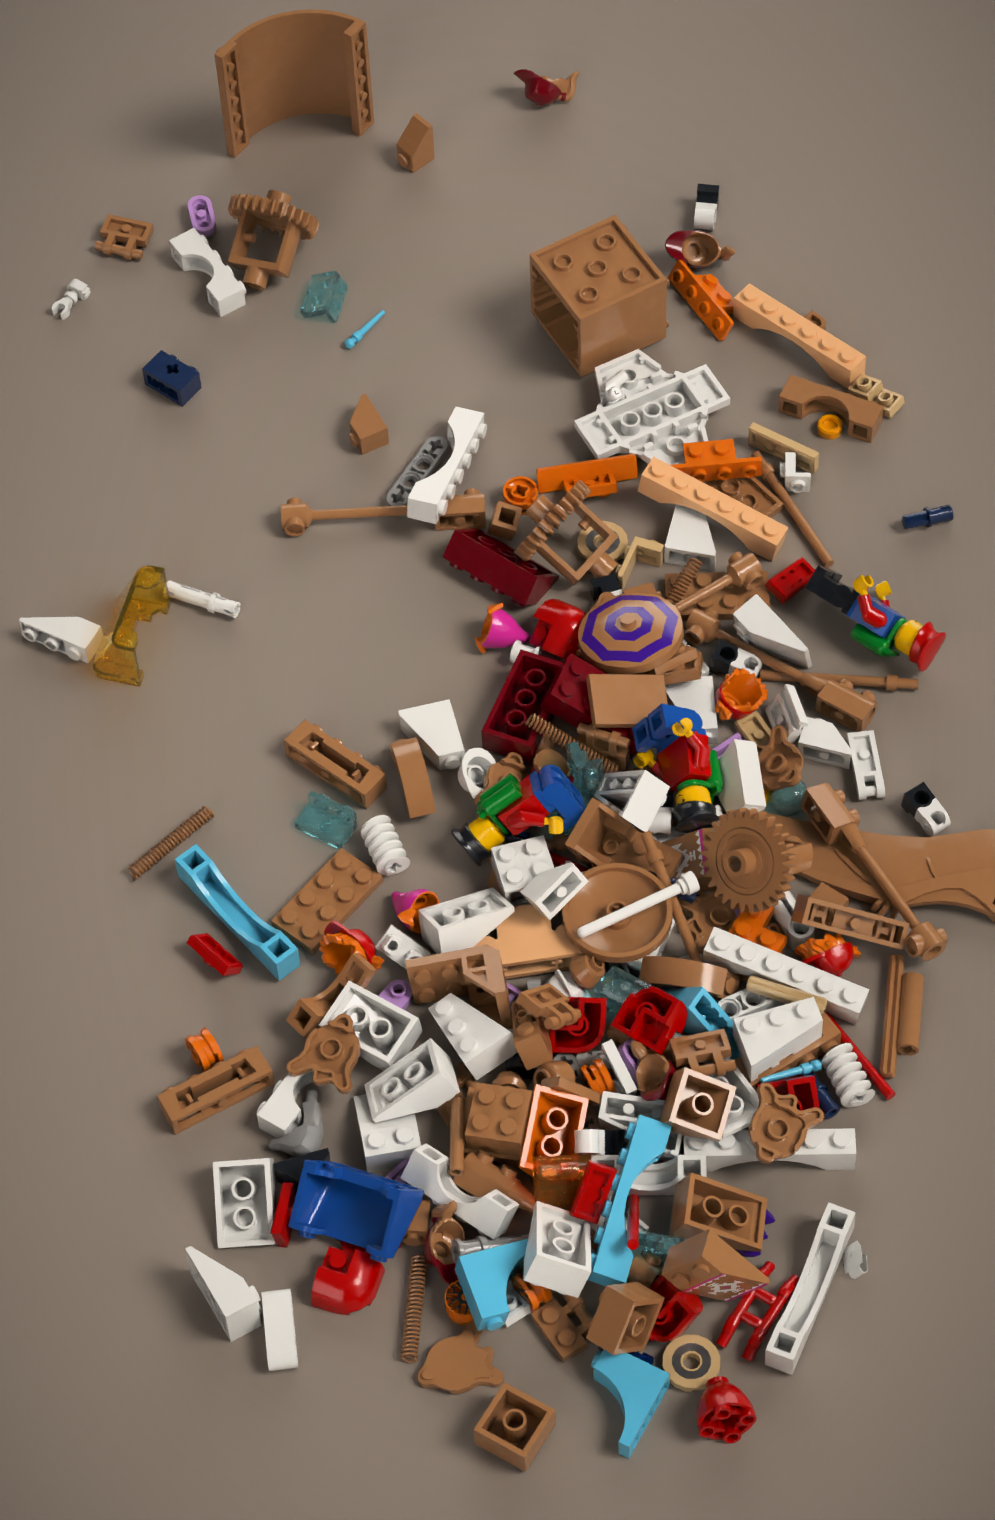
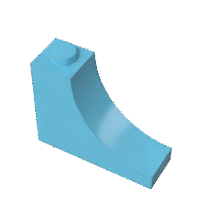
[662,987,740,1060]
[455,1239,528,1331]
[591,1349,670,1459]

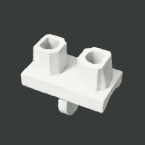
[375,924,431,969]

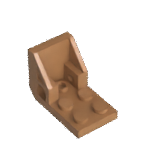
[565,798,685,879]
[405,945,513,1029]

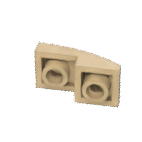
[847,374,905,419]

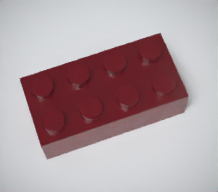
[481,650,563,764]
[540,653,637,759]

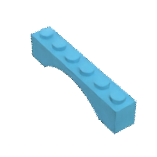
[175,844,300,981]
[588,1115,672,1286]

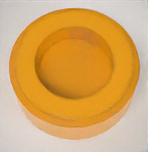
[817,414,843,440]

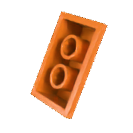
[518,1084,589,1187]

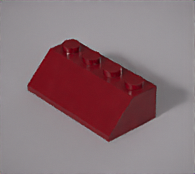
[443,528,560,607]

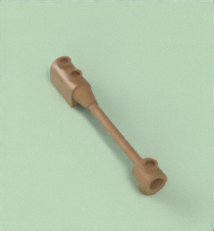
[281,488,486,536]
[576,552,764,674]
[684,607,878,732]
[800,783,948,961]
[453,1150,663,1288]

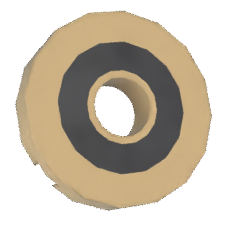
[577,521,628,562]
[662,1334,720,1392]

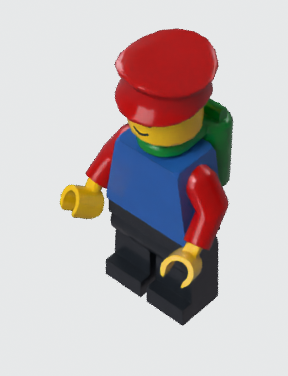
[805,565,946,672]

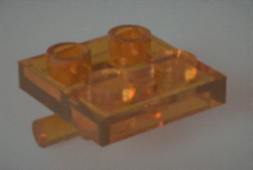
[532,1154,591,1211]

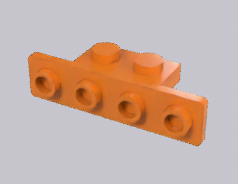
[668,260,734,341]
[671,439,762,482]
[536,454,638,497]

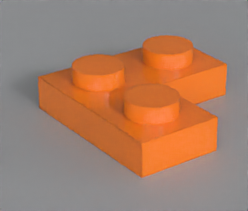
[729,907,787,953]

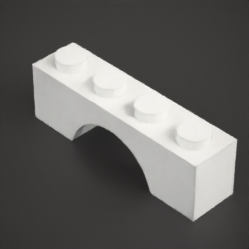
[169,228,246,317]
[257,1071,314,1138]
[400,1143,520,1240]
[591,1155,707,1195]

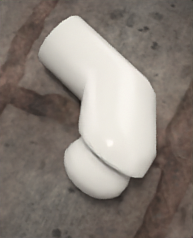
[604,370,629,402]

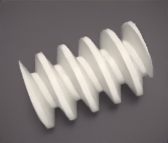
[360,815,410,876]
[822,1043,875,1108]

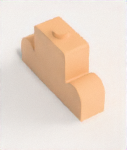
[474,904,584,979]

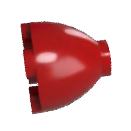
[696,1376,756,1443]

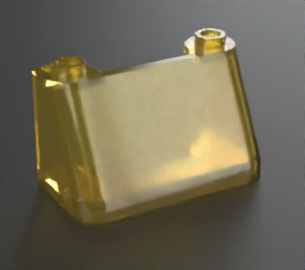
[93,565,171,687]

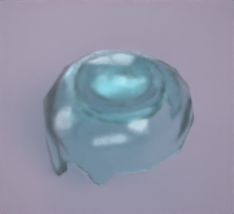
[769,780,807,816]

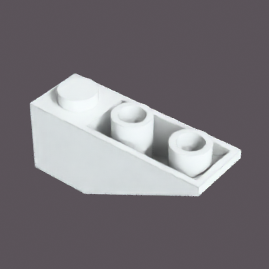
[19,617,104,664]

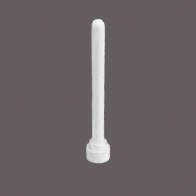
[577,871,700,938]

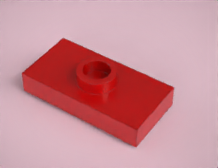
[765,557,815,604]
[186,933,243,976]
[569,1160,617,1224]
[270,1182,297,1247]

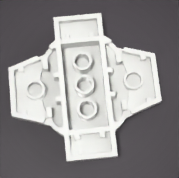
[574,349,730,465]

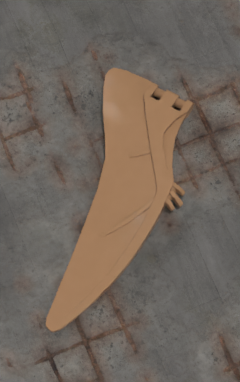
[722,807,995,922]

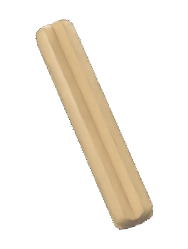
[746,976,827,1014]

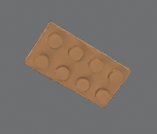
[665,571,770,621]
[271,848,383,955]

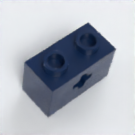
[142,350,202,407]

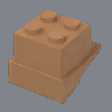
[464,1082,533,1170]

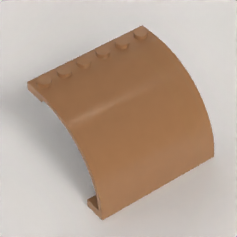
[214,9,374,158]

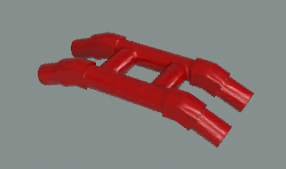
[716,1261,799,1362]

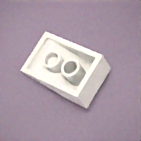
[733,594,812,669]
[418,887,515,954]
[319,981,423,1071]
[364,1038,460,1123]
[704,1057,759,1138]
[353,1094,421,1172]
[213,1158,276,1248]
[523,1201,591,1298]
[185,1246,263,1342]

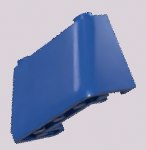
[288,1160,424,1262]

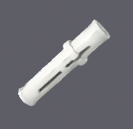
[164,580,241,618]

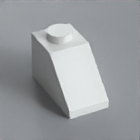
[798,717,852,769]
[520,862,589,920]

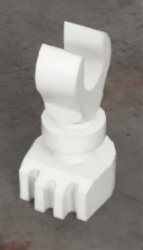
[52,279,91,320]

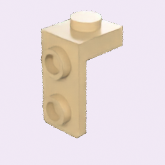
[615,536,664,591]

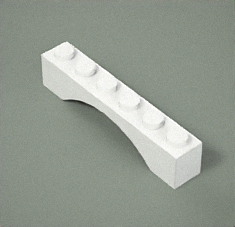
[407,407,487,524]
[702,927,869,1025]
[683,1128,856,1172]
[765,1202,856,1375]

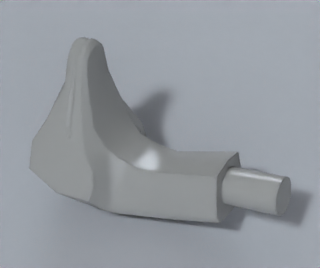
[269,1090,323,1157]

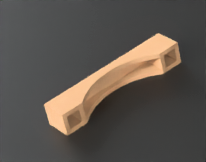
[733,283,866,389]
[638,457,788,562]

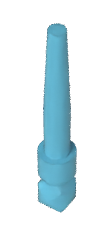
[344,310,385,349]
[760,1059,822,1083]

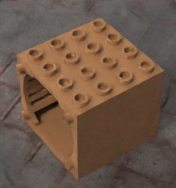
[529,215,669,377]

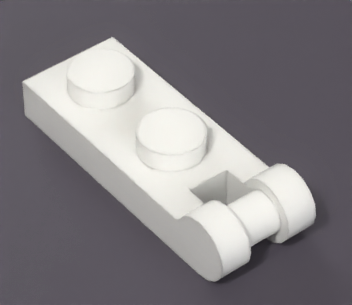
[847,730,885,800]

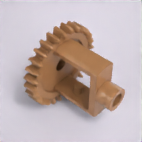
[228,190,320,290]
[514,480,619,586]
[701,807,813,913]

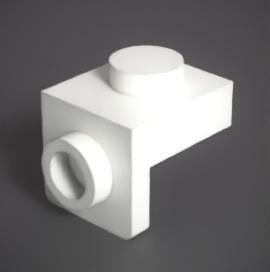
[780,452,811,493]

